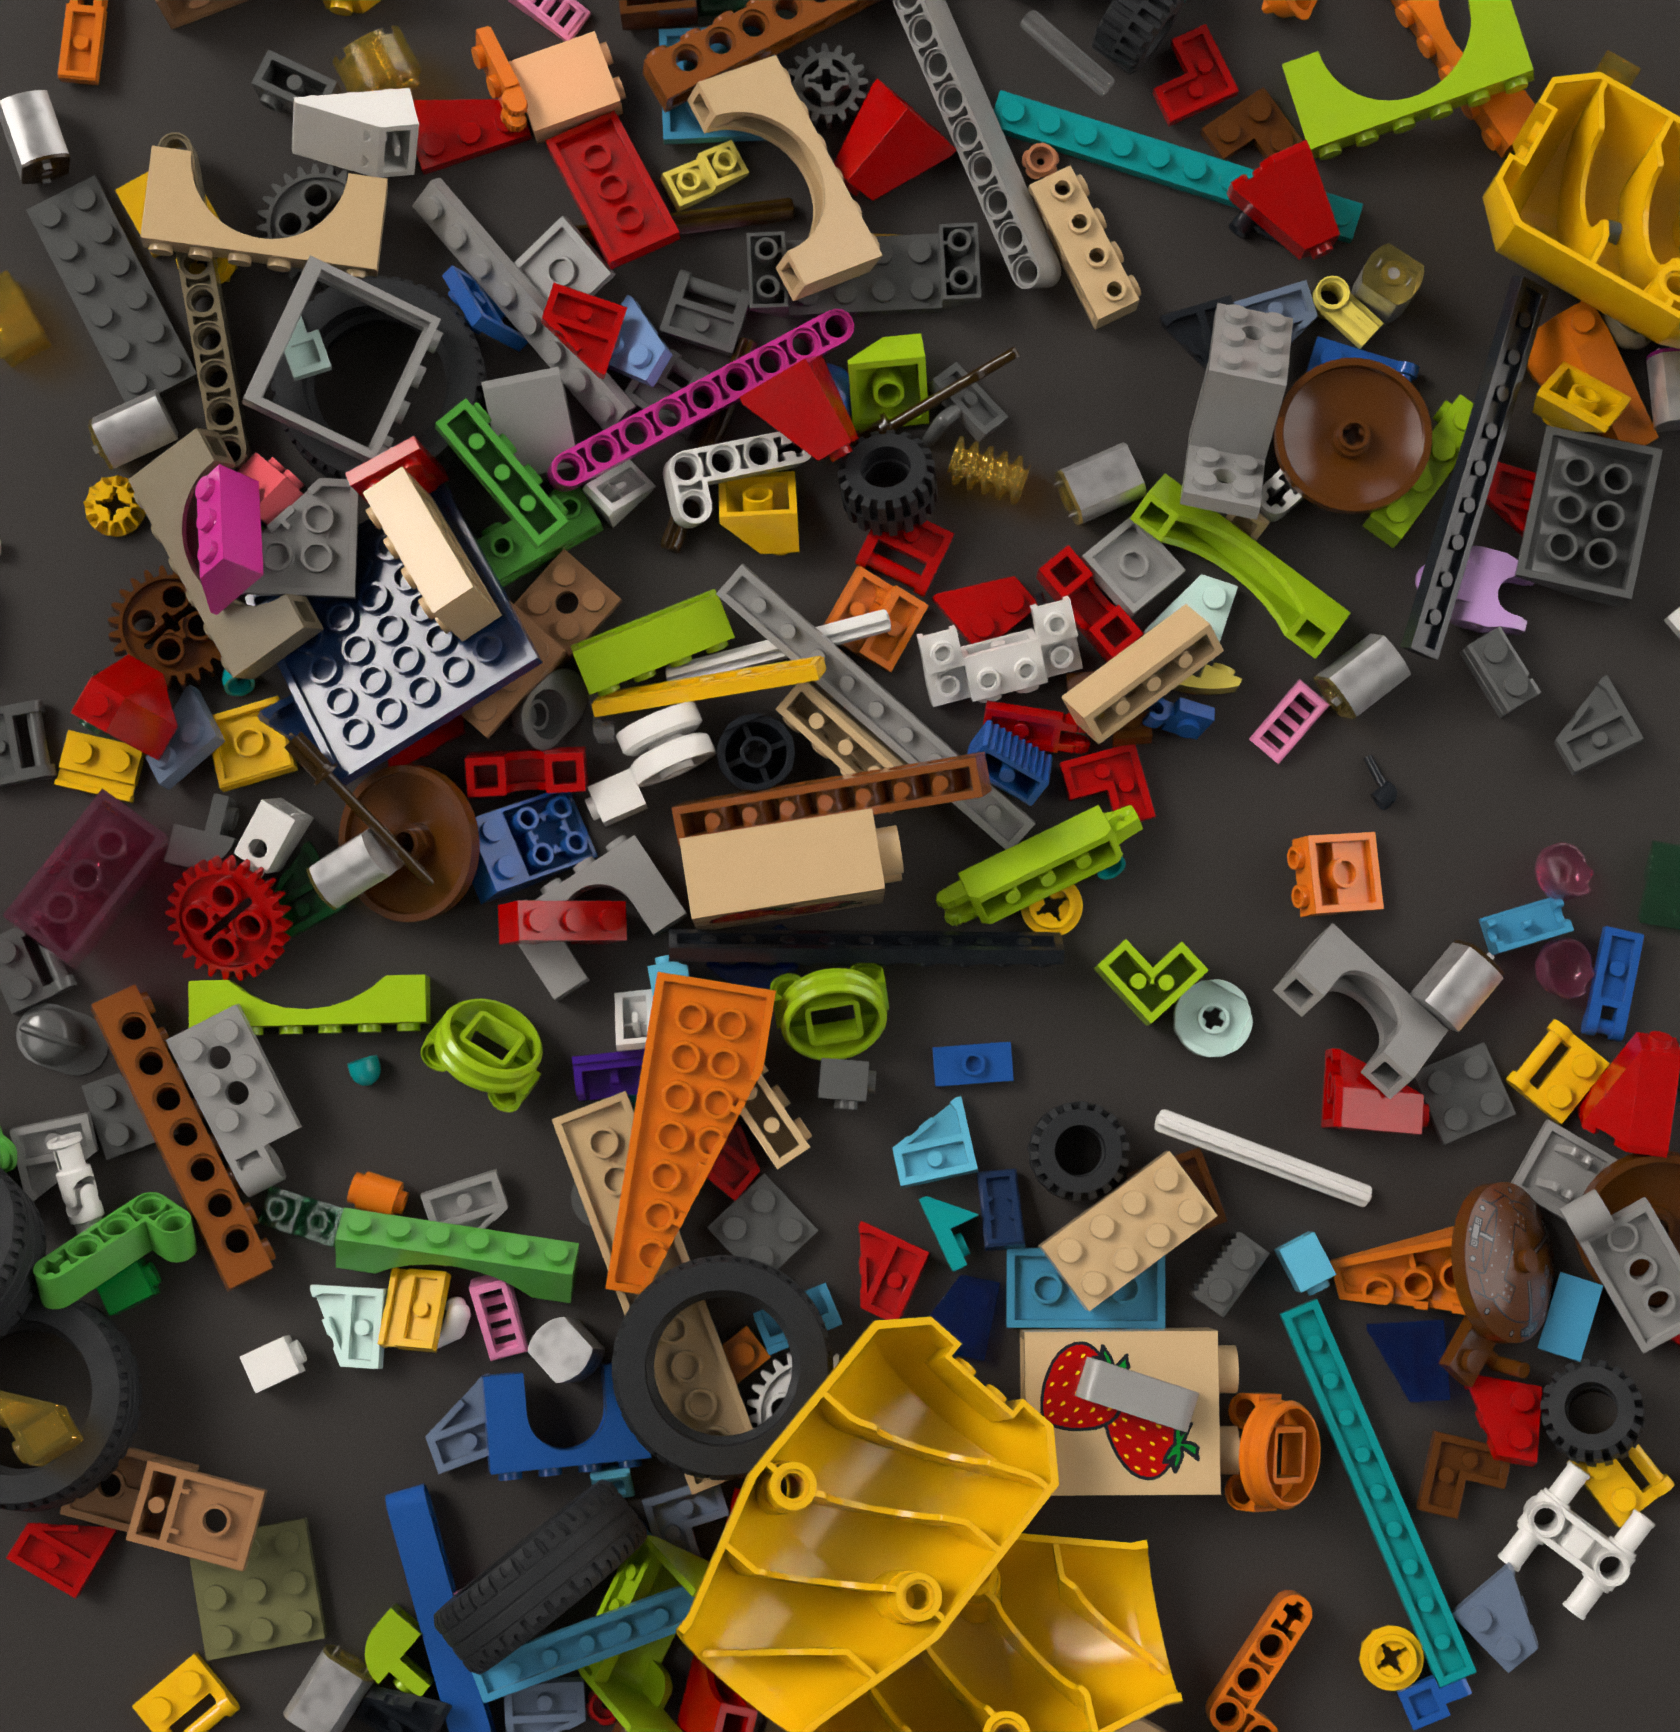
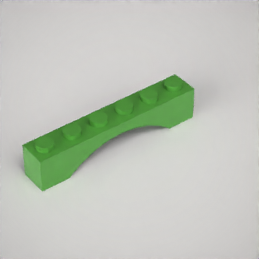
[335,1208,579,1303]

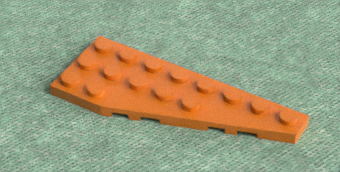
[606,972,776,1294]

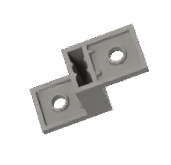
[1180,303,1293,520]

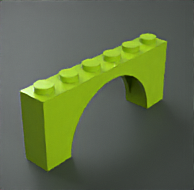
[1282,0,1534,160]

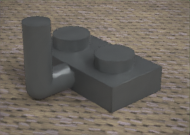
[922,362,1008,447]

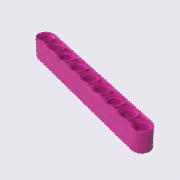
[547,308,854,492]

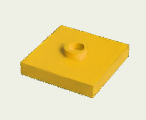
[212,696,298,792]

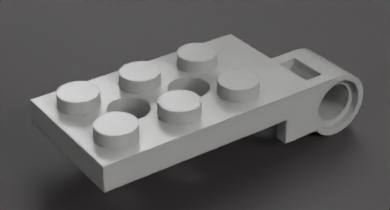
[166,1004,302,1197]
[1559,1189,1680,1354]

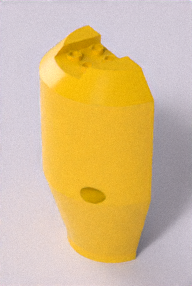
[1482,72,1680,349]
[676,1317,1059,1732]
[813,1533,1183,1732]

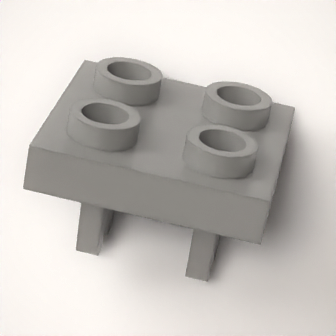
[1511,1120,1618,1222]

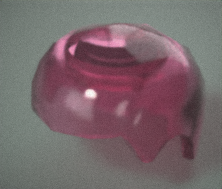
[1534,842,1594,901]
[1535,937,1595,999]

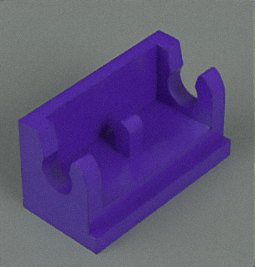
[572,1049,645,1101]

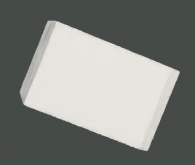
[583,460,656,528]
[614,989,653,1052]

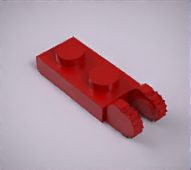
[983,700,1090,754]

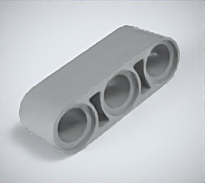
[1075,1356,1199,1432]

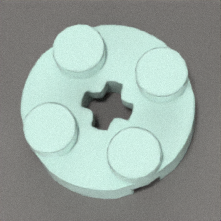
[1173,979,1253,1058]

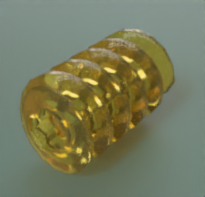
[946,436,1032,505]

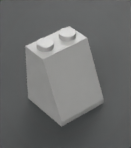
[481,367,576,483]

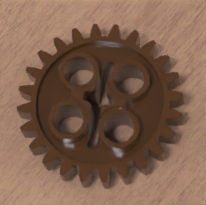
[108,565,223,690]

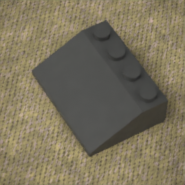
[1515,425,1663,608]

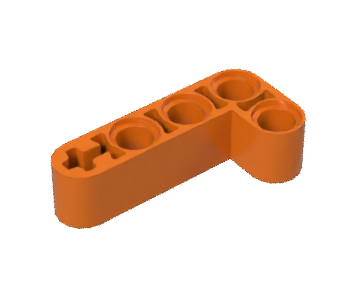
[1205,1590,1312,1732]

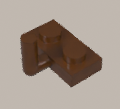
[1438,1315,1530,1387]

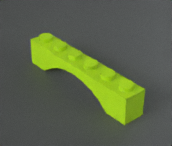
[1130,473,1351,659]
[188,974,431,1036]

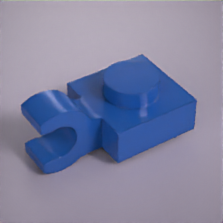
[1142,697,1215,740]
[1396,1675,1472,1731]

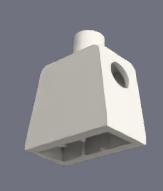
[234,798,314,878]

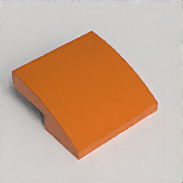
[824,566,929,672]

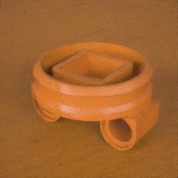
[1225,1392,1321,1512]

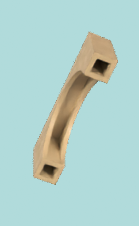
[687,55,883,301]
[140,146,388,279]

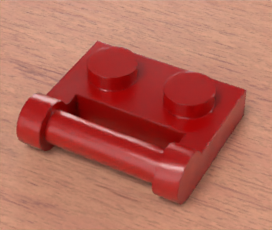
[855,521,955,597]

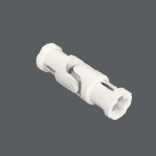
[46,1132,105,1235]

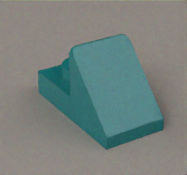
[918,1196,979,1272]

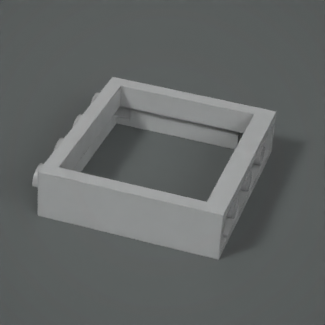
[242,255,443,462]

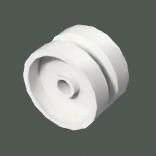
[616,701,717,787]

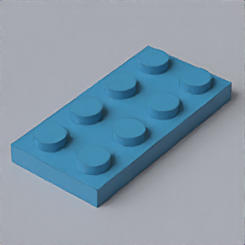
[1006,1248,1165,1329]

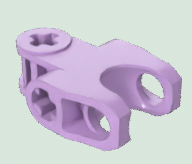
[1415,546,1534,635]

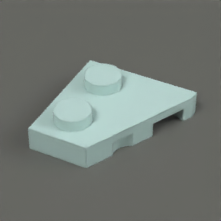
[1143,574,1238,661]
[310,1284,388,1369]

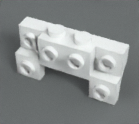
[917,596,1083,707]

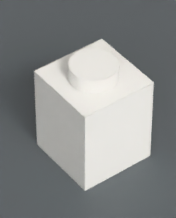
[585,769,648,827]
[240,1335,307,1393]

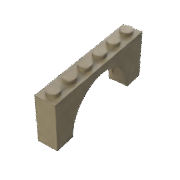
[128,428,324,679]

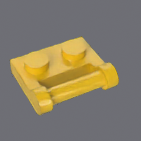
[1506,1019,1610,1124]
[1566,1444,1675,1528]
[132,1652,240,1732]

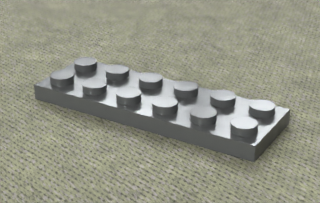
[26,175,198,403]

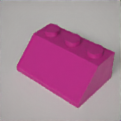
[195,464,264,615]

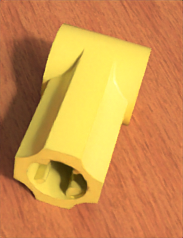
[1311,276,1384,349]

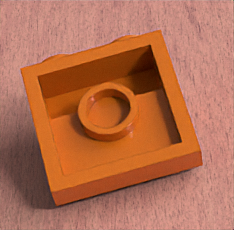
[1287,832,1384,917]

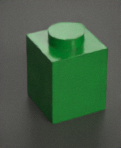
[96,1258,161,1316]

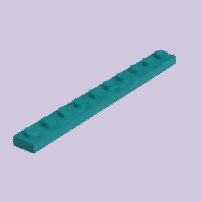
[994,90,1363,244]
[1279,1299,1477,1688]

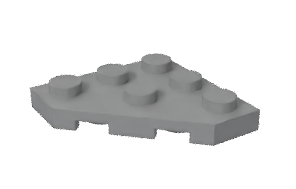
[241,478,359,599]

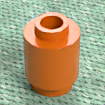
[347,1171,409,1215]

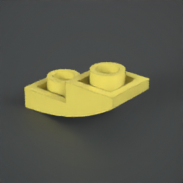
[660,140,749,212]
[1172,663,1242,695]

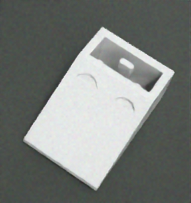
[292,88,419,178]

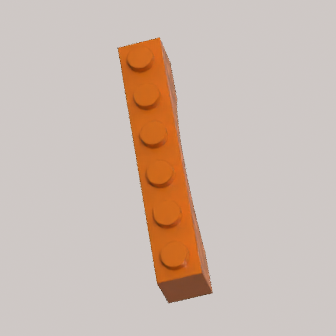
[1390,0,1535,158]

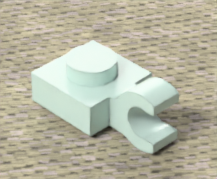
[283,311,332,382]

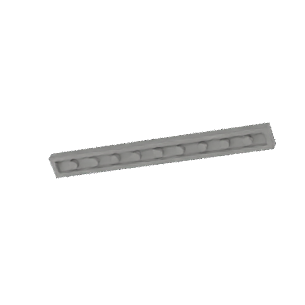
[716,564,1035,850]

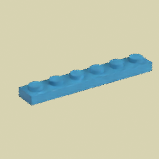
[472,1585,695,1703]

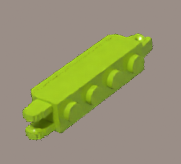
[936,805,1143,926]

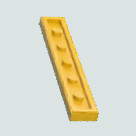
[591,655,826,717]

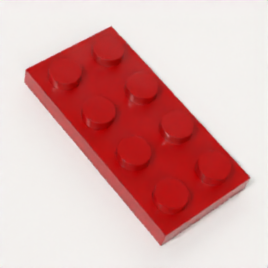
[545,110,680,270]

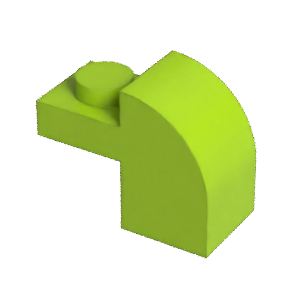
[365,1603,435,1696]

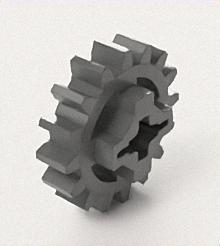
[788,43,868,129]

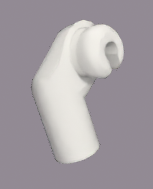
[437,1297,471,1349]

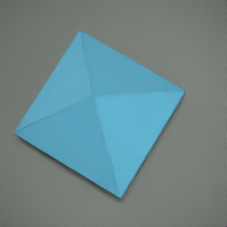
[590,1462,635,1498]

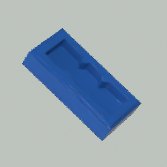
[932,1042,1014,1087]

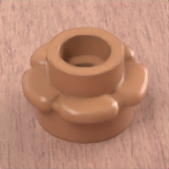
[1022,143,1059,180]

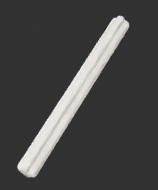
[665,609,891,681]
[1154,1109,1372,1207]

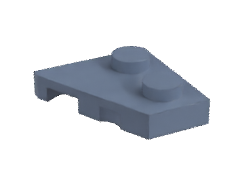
[146,684,226,790]

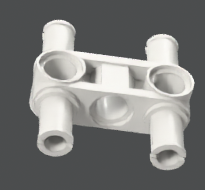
[1497,1461,1655,1620]

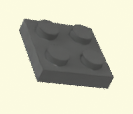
[1413,1042,1516,1145]
[707,1173,818,1269]

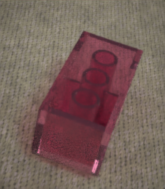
[2,788,169,969]

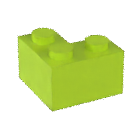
[1093,939,1209,1026]

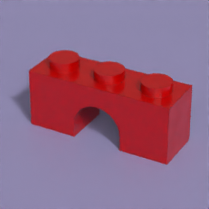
[1036,545,1144,662]
[465,746,588,797]
[498,900,627,945]

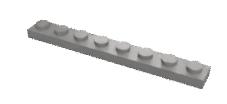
[412,178,636,430]

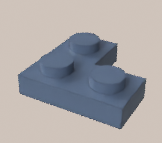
[642,1484,730,1558]

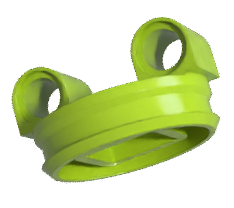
[770,963,889,1060]
[421,999,543,1113]

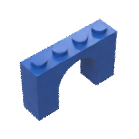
[481,1363,651,1481]

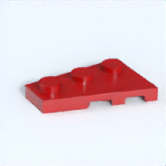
[413,99,532,175]

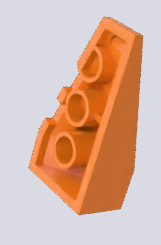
[1526,301,1659,446]
[1330,1226,1466,1315]

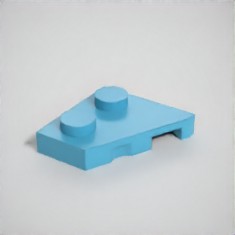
[892,1096,978,1189]

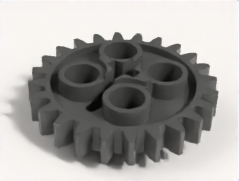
[256,163,349,289]

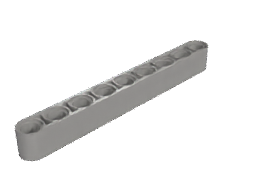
[893,0,1061,289]

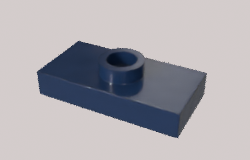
[977,1169,1025,1251]

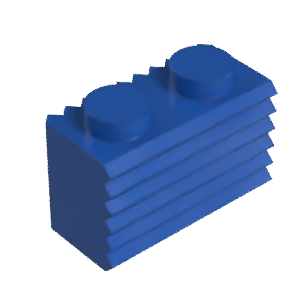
[967,720,1052,806]

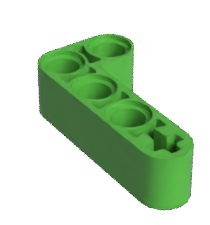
[33,1192,198,1309]

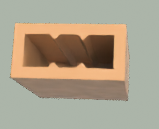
[509,31,626,144]

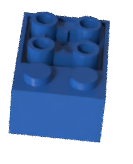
[472,792,598,904]

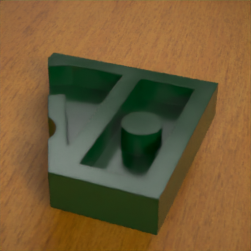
[274,841,348,940]

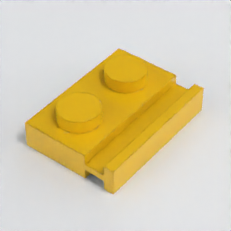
[54,730,145,803]
[377,1267,451,1353]

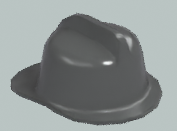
[508,668,587,751]
[16,1003,108,1076]

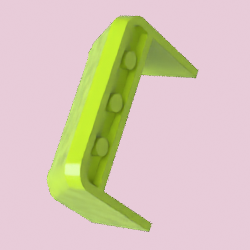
[578,1535,710,1732]

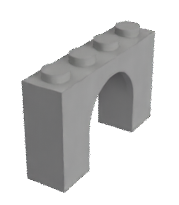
[518,835,688,1002]
[1273,923,1448,1099]

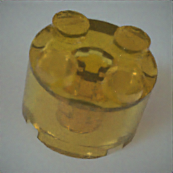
[332,26,422,92]

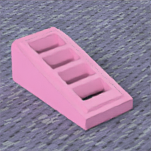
[508,0,591,41]
[1249,679,1330,764]
[469,1275,529,1361]

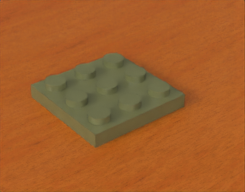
[189,1517,327,1661]

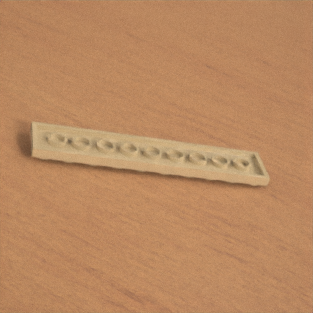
[551,1091,754,1495]

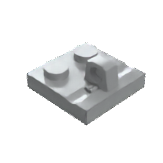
[514,216,616,302]
[1080,516,1186,618]

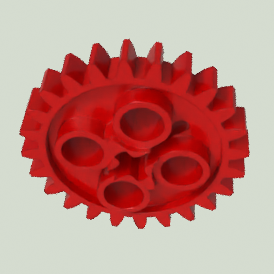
[165,855,293,981]

